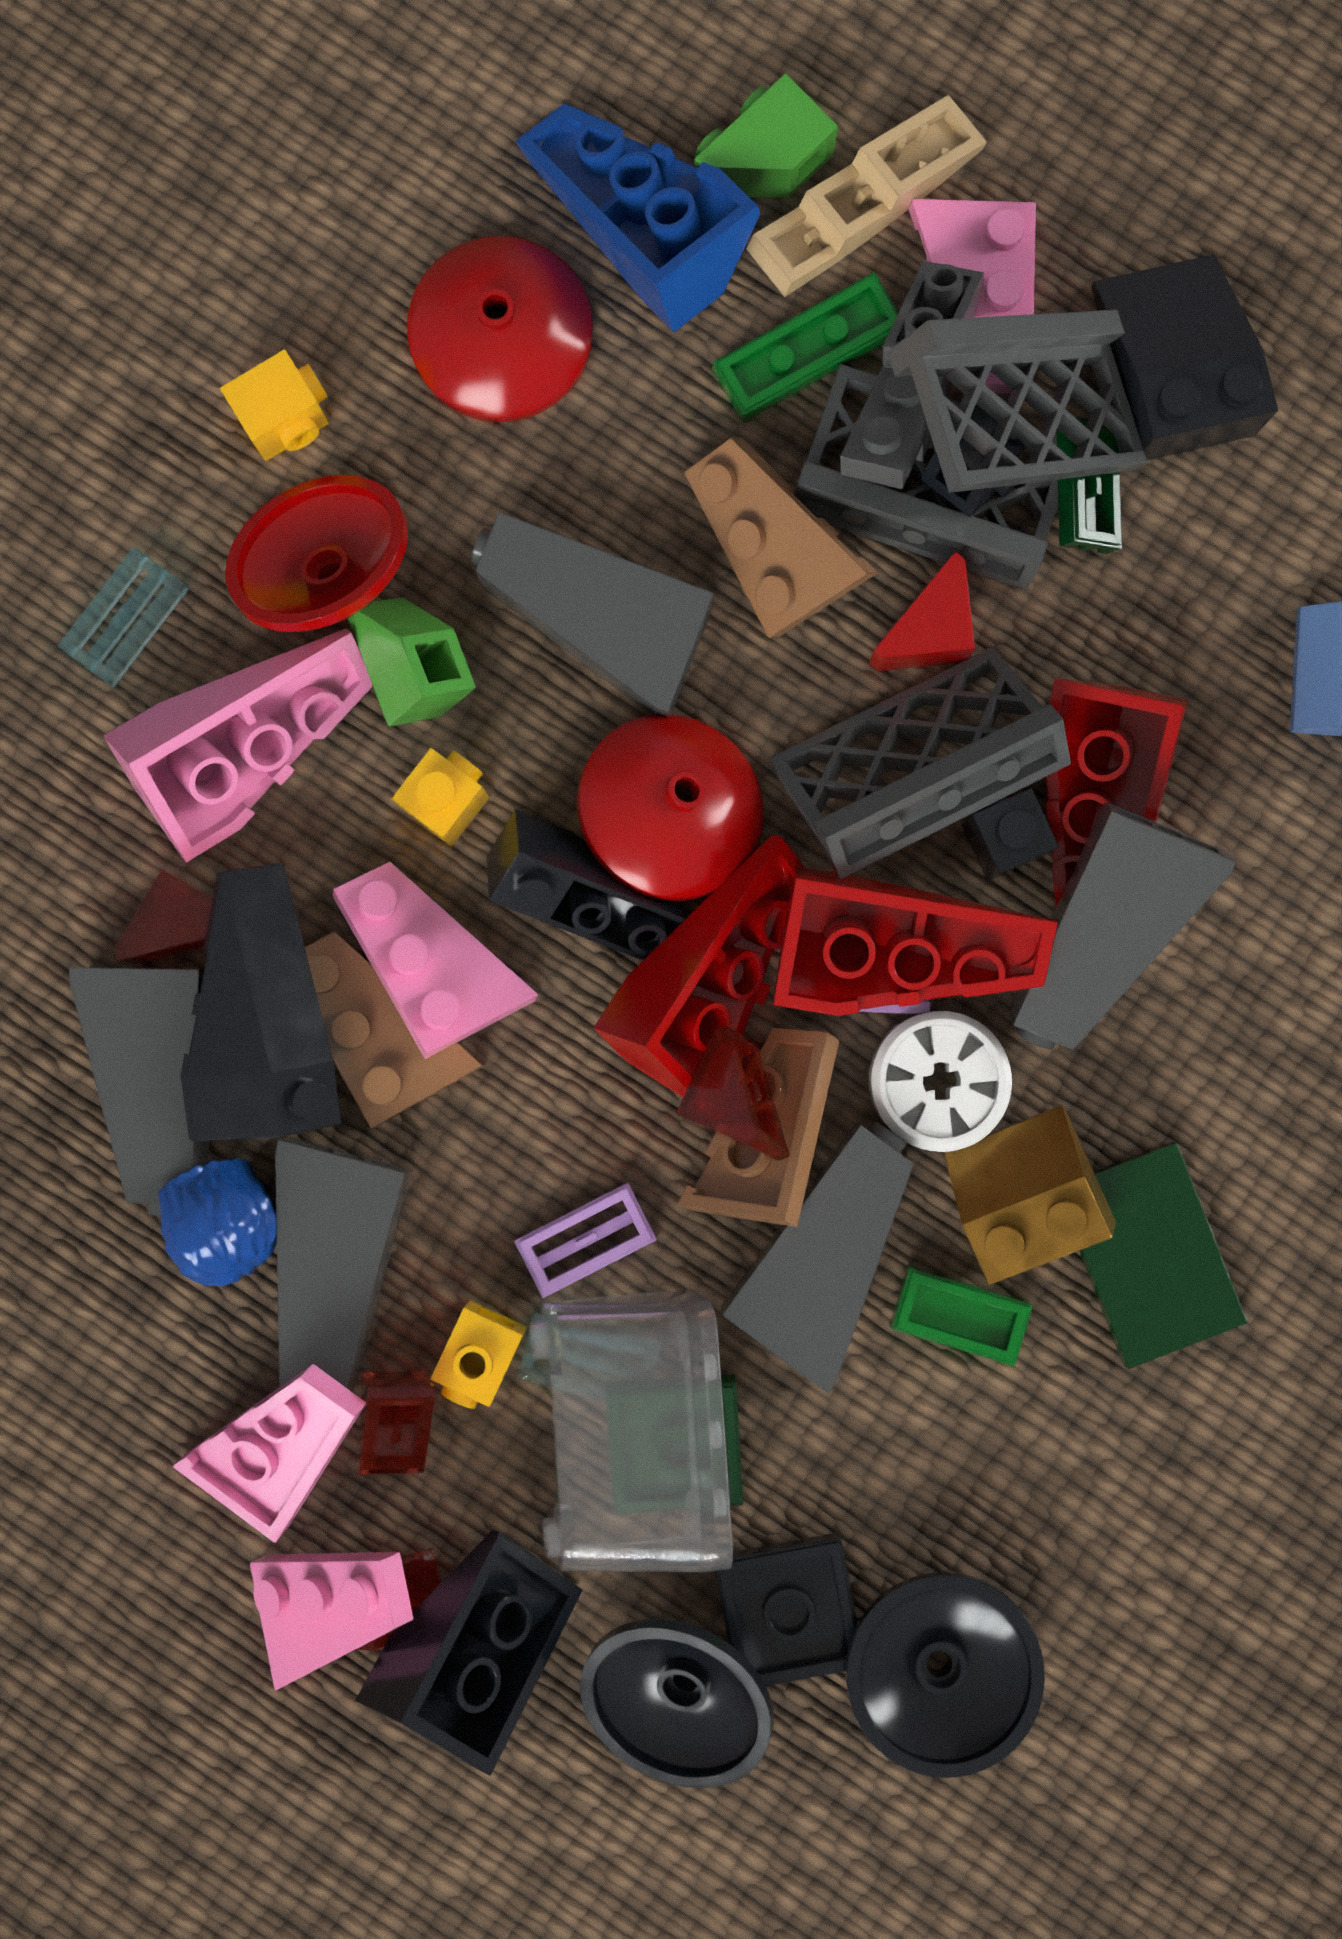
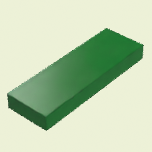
[712,272,899,422]

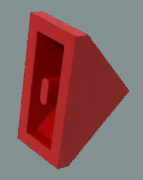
[869,552,975,671]

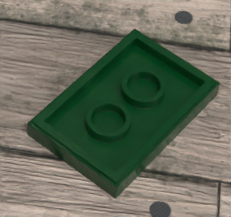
[1079,1142,1248,1369]

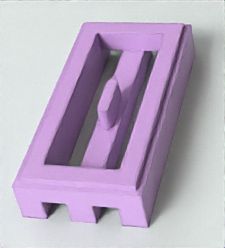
[514,1182,657,1298]

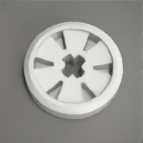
[869,1011,1012,1152]

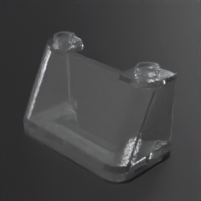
[530,1289,733,1572]

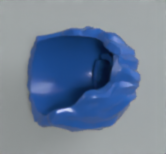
[158,1158,277,1287]

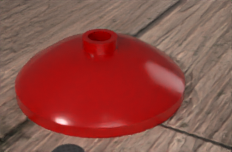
[407,236,593,422]
[225,475,408,632]
[577,714,764,901]

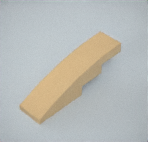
[746,95,987,297]

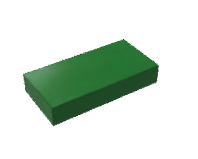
[890,1265,1033,1366]

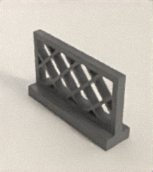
[887,310,1148,493]
[795,364,1058,590]
[769,647,1071,880]

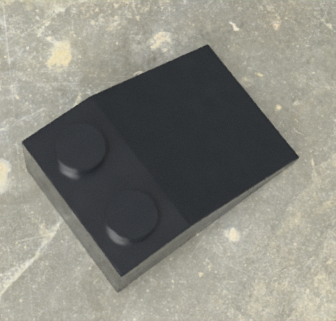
[1091,254,1278,461]
[355,1529,583,1776]

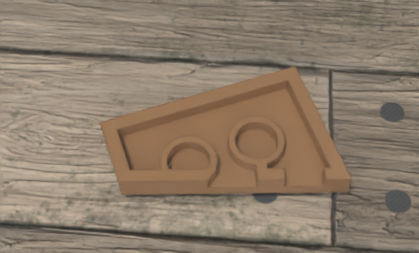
[684,438,878,638]
[305,931,485,1128]
[677,1028,839,1227]

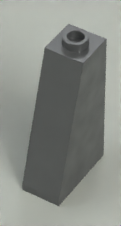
[471,512,714,717]
[1010,802,1236,1050]
[69,967,209,1216]
[721,1122,913,1393]
[275,1137,413,1392]

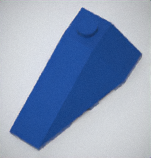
[516,103,760,333]

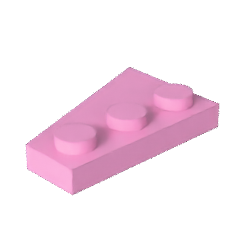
[909,199,1036,394]
[333,862,538,1059]
[173,1364,366,1543]
[250,1552,413,1691]

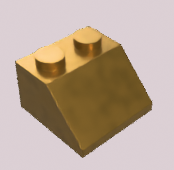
[944,1104,1116,1285]

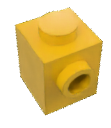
[220,349,329,462]
[391,748,490,847]
[430,1300,527,1409]

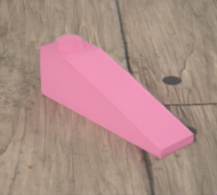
[103,628,373,863]

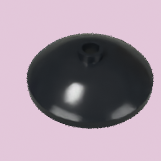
[846,1572,1045,1778]
[580,1619,774,1788]

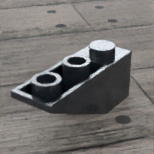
[487,809,689,960]

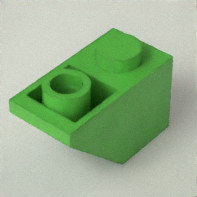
[694,73,838,198]
[348,597,476,727]

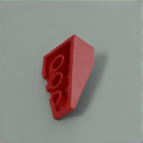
[1045,678,1188,907]
[593,835,805,1114]
[773,866,1058,1016]

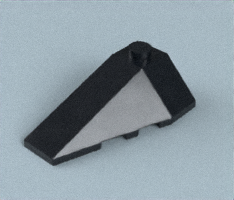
[180,863,341,1141]

